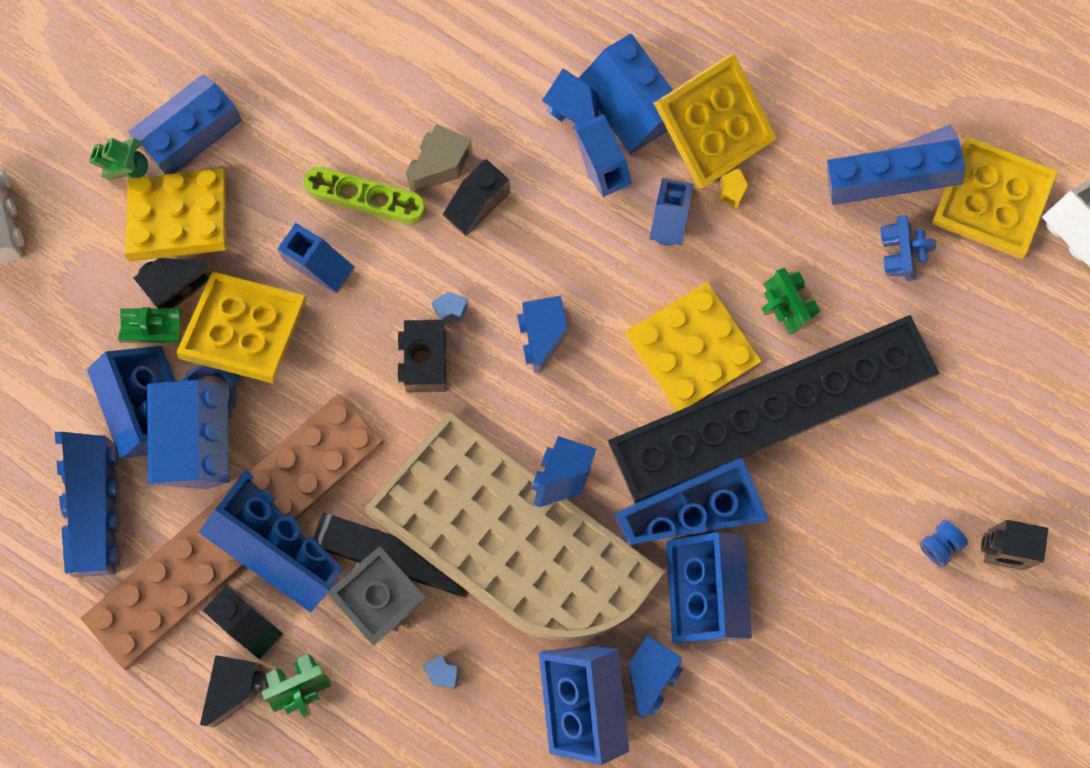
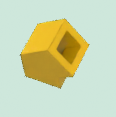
[719,168,748,208]

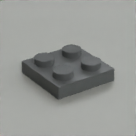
[327,546,426,646]

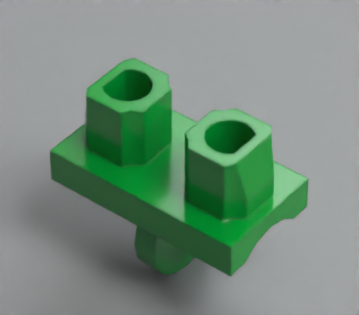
[89,138,149,180]
[761,268,820,335]
[118,307,182,343]
[261,654,332,718]

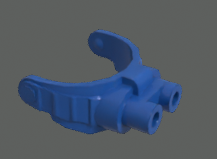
[181,365,241,420]

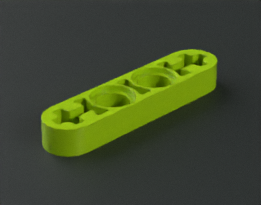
[304,167,425,225]

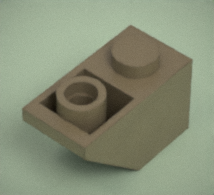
[406,124,473,192]

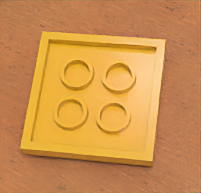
[654,54,777,188]
[931,136,1058,260]
[125,168,226,262]
[176,271,306,384]
[624,282,762,412]

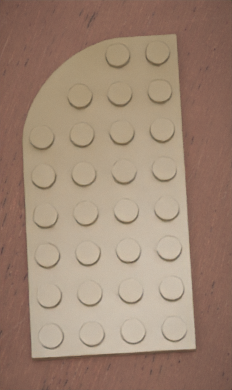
[364,412,665,641]

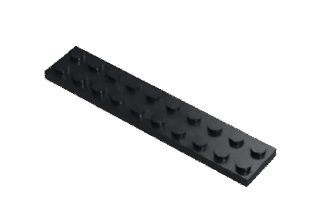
[608,315,940,503]

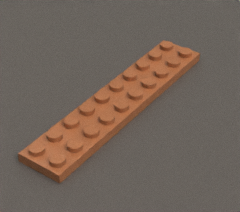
[80,393,383,670]

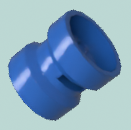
[919,520,968,568]

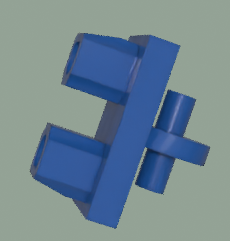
[880,215,937,281]

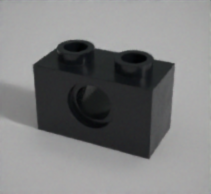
[398,320,446,393]
[981,520,1049,571]

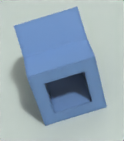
[431,292,469,323]
[423,655,459,689]

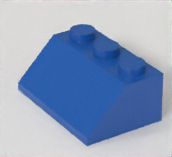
[579,33,673,154]
[128,74,242,175]
[87,346,176,459]
[147,380,229,489]
[666,532,752,643]
[539,645,629,765]

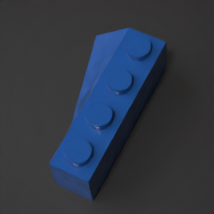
[827,124,965,205]
[54,431,120,577]
[613,458,770,544]
[198,469,343,612]

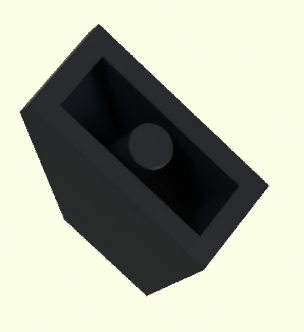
[443,159,510,237]
[133,258,212,308]
[202,584,283,659]
[200,655,265,727]

